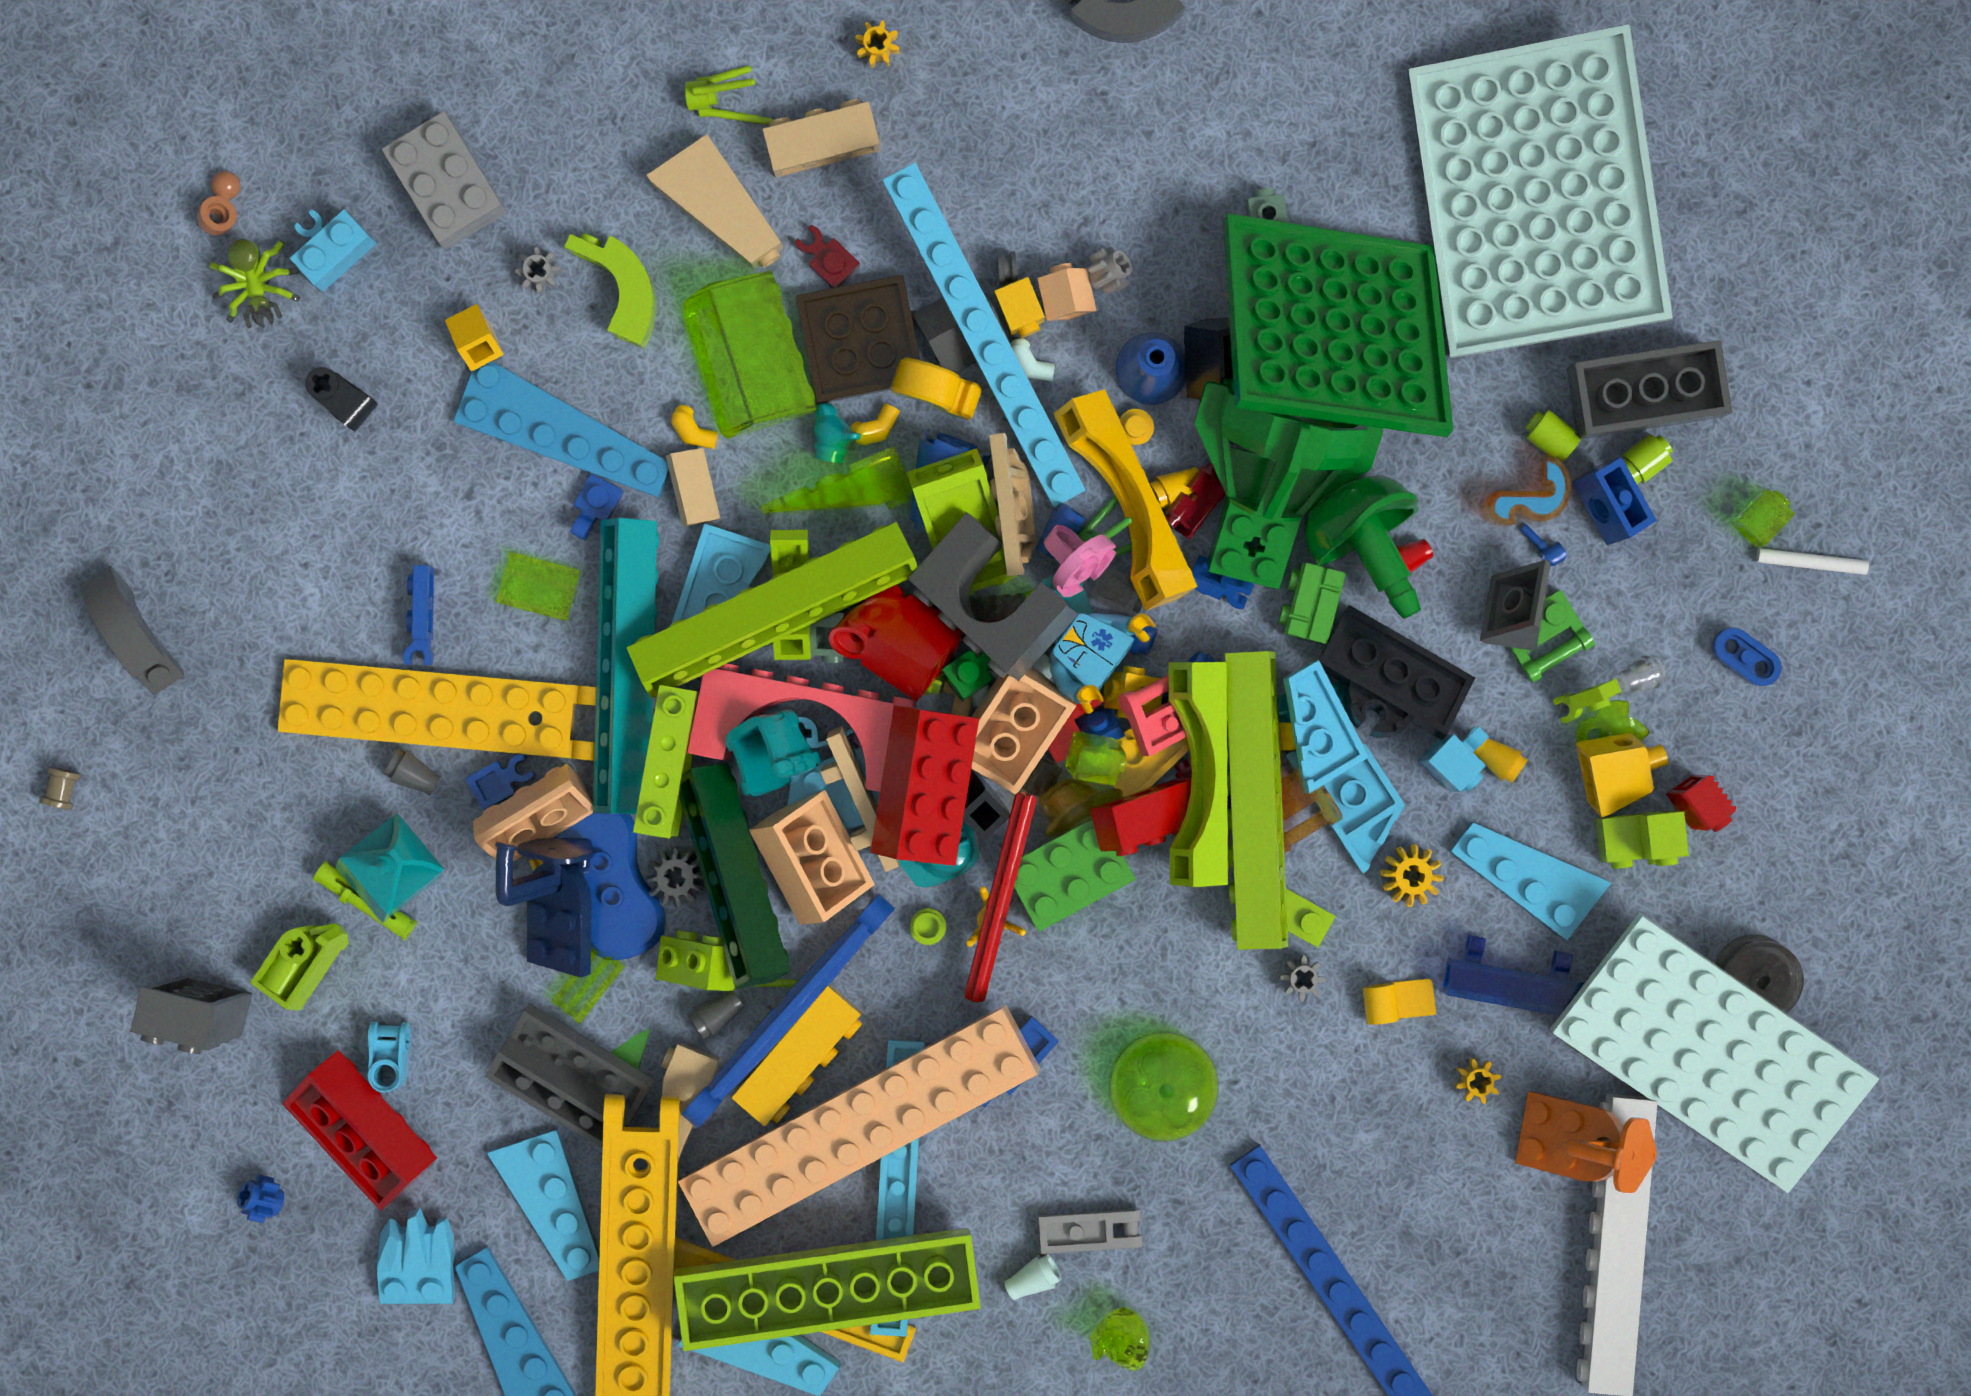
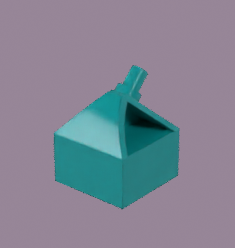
[335,813,445,923]

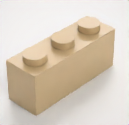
[763,99,881,178]

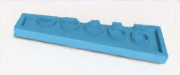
[453,361,669,498]
[455,1246,577,1396]

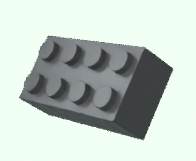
[1567,340,1733,439]
[130,976,253,1054]

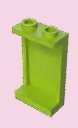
[907,448,1017,595]

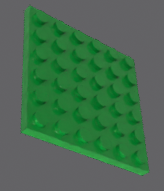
[1223,213,1454,438]

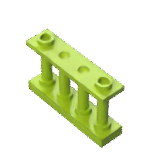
[633,685,699,839]

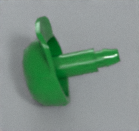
[1304,475,1421,619]

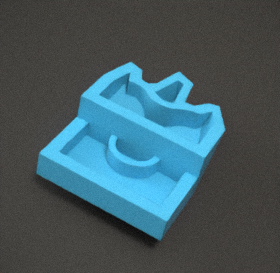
[377,1207,455,1304]

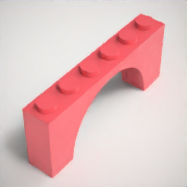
[687,664,915,792]

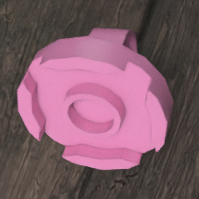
[1044,525,1116,597]

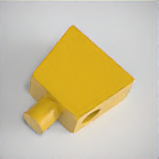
[1576,733,1668,818]

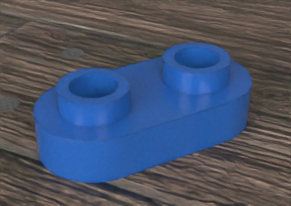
[1712,628,1782,686]

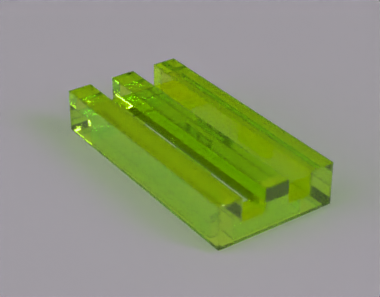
[551,948,626,1024]

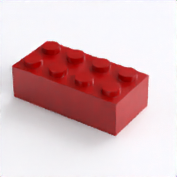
[870,705,979,866]

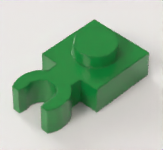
[940,649,994,702]

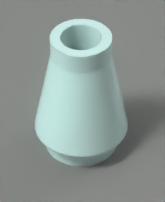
[1004,1254,1061,1301]

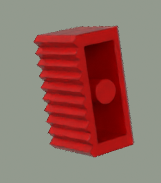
[1666,775,1736,832]

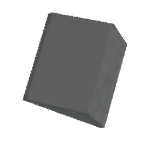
[912,287,1010,373]
[1480,560,1550,651]

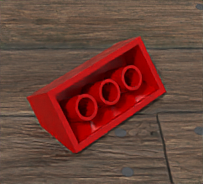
[282,1050,437,1211]

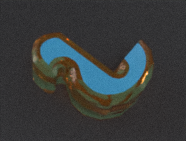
[1483,455,1571,527]

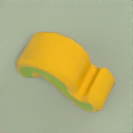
[890,357,982,420]

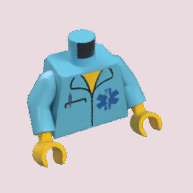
[1048,613,1156,714]

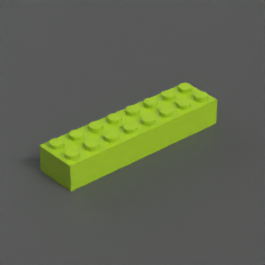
[674,1227,981,1351]

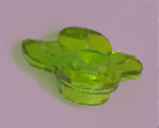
[1576,700,1649,742]

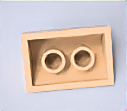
[971,667,1076,794]
[473,764,593,862]
[749,790,875,925]

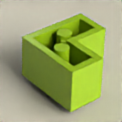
[1595,810,1689,869]

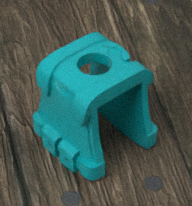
[725,709,822,797]

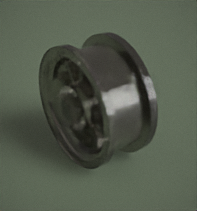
[1715,934,1804,1013]

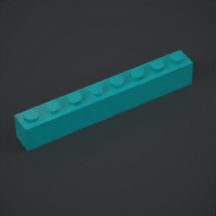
[593,518,659,814]

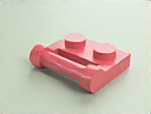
[1118,672,1187,756]

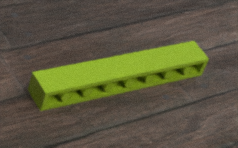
[626,522,918,699]
[1222,651,1288,950]

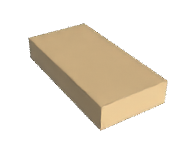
[666,448,720,527]

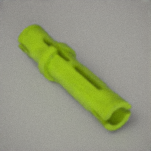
[313,861,418,941]

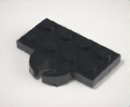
[1318,605,1475,740]

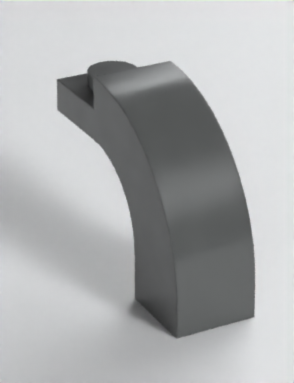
[1065,0,1185,43]
[80,565,184,695]

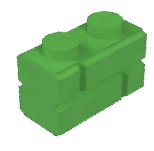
[1278,562,1346,645]

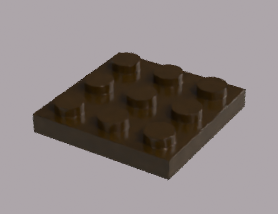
[796,274,920,404]

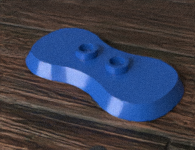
[553,813,665,960]

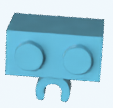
[290,209,377,292]
[1418,726,1489,792]

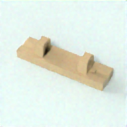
[820,726,900,872]

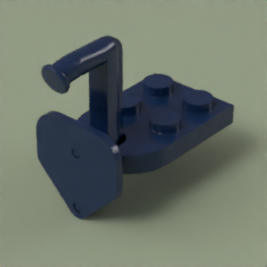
[495,838,593,978]

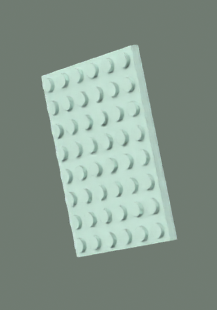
[1408,24,1673,358]

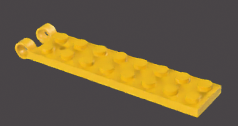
[278,659,596,761]
[595,1094,681,1396]

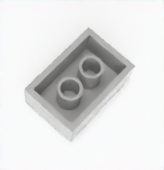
[382,111,508,250]

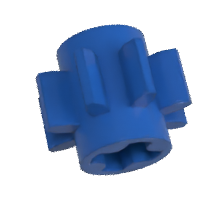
[237,1174,284,1223]

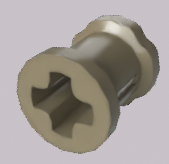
[39,766,81,810]

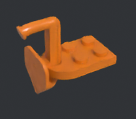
[1515,1091,1657,1193]

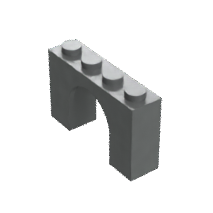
[908,512,1078,681]

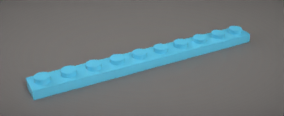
[882,162,1086,507]

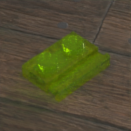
[496,551,581,622]

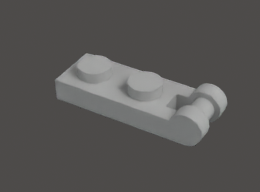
[1038,1208,1143,1254]

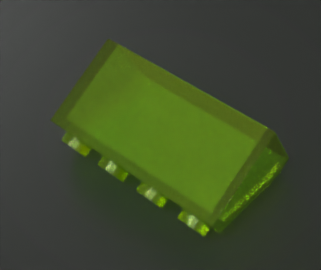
[682,270,816,439]

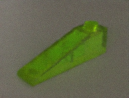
[760,446,913,516]

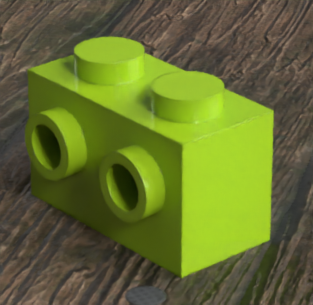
[655,930,734,991]

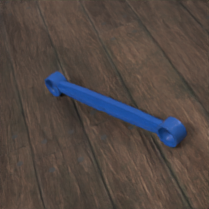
[681,894,895,1129]

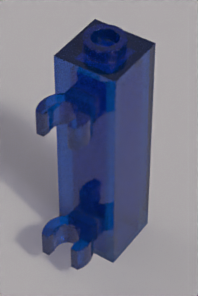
[1442,935,1584,1016]

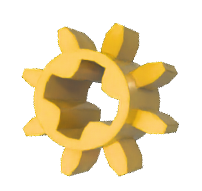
[855,20,900,68]
[1454,1057,1501,1104]

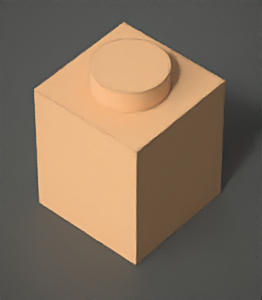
[1037,263,1097,321]

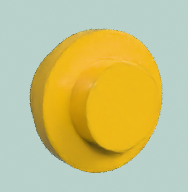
[1119,409,1154,446]

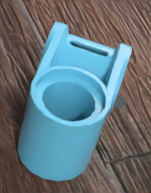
[368,1021,411,1093]

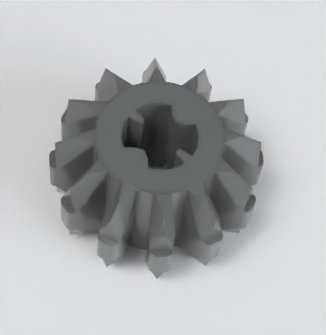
[645,846,706,908]

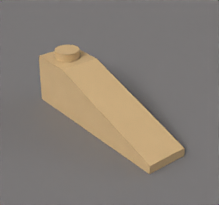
[661,1041,721,1162]

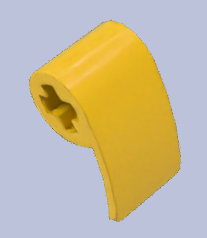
[1362,979,1436,1025]

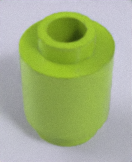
[1524,409,1581,462]
[1621,434,1673,485]

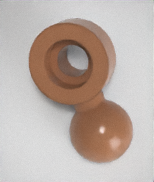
[196,171,241,236]

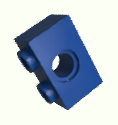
[1572,457,1657,545]

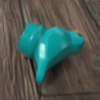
[813,403,861,463]

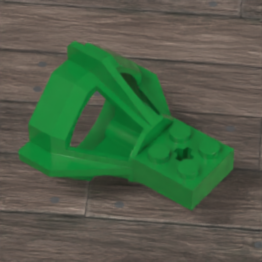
[1194,378,1383,589]

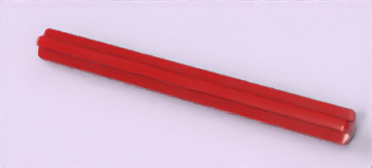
[964,792,1037,1003]

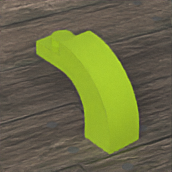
[564,233,657,350]
[770,529,811,660]

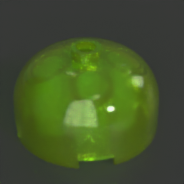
[1108,1029,1219,1142]

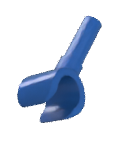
[1520,524,1567,566]

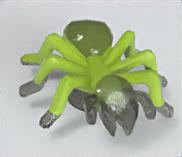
[209,239,301,328]

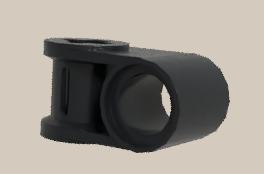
[305,367,378,432]

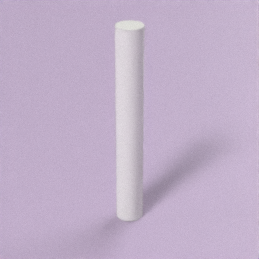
[1756,548,1869,575]

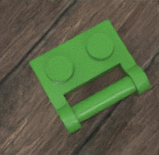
[1509,590,1595,684]

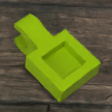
[1553,678,1622,723]

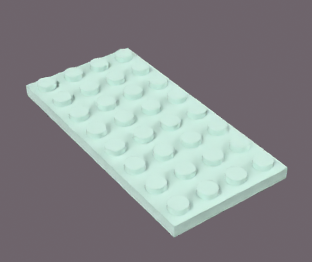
[1550,912,1879,1193]

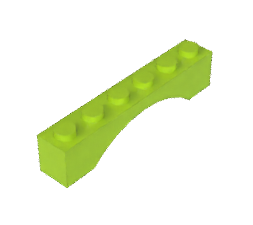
[1168,662,1229,887]

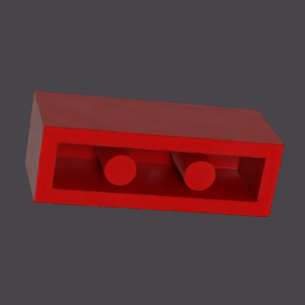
[1090,778,1192,856]

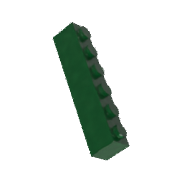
[679,763,790,989]

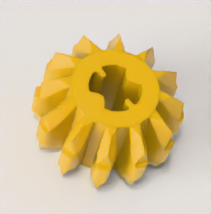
[1380,844,1443,907]

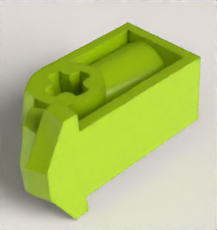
[250,923,349,1011]

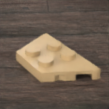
[989,433,1038,577]

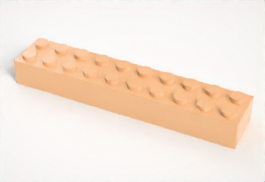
[678,1004,1041,1247]

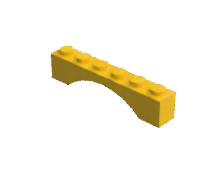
[1053,389,1198,611]

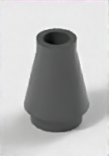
[383,749,441,795]
[687,991,744,1040]

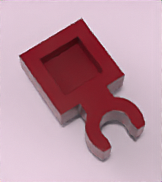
[795,225,860,288]

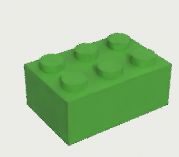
[1014,818,1136,932]

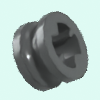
[997,251,1018,285]

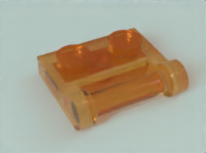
[1281,768,1343,854]

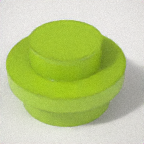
[910,908,946,945]

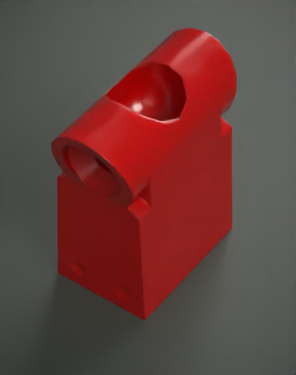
[828,584,964,702]

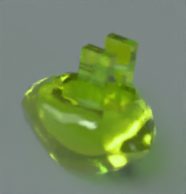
[1090,1306,1151,1372]

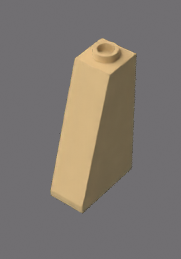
[647,134,783,269]

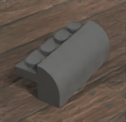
[485,1003,655,1149]

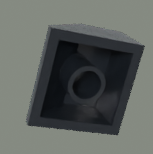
[1184,317,1233,400]

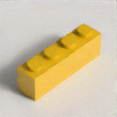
[732,984,863,1127]

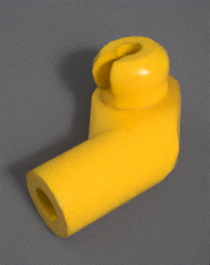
[850,403,900,446]
[671,405,718,450]

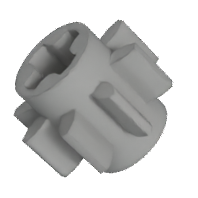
[515,247,563,295]
[1087,247,1132,295]
[1279,955,1326,1002]

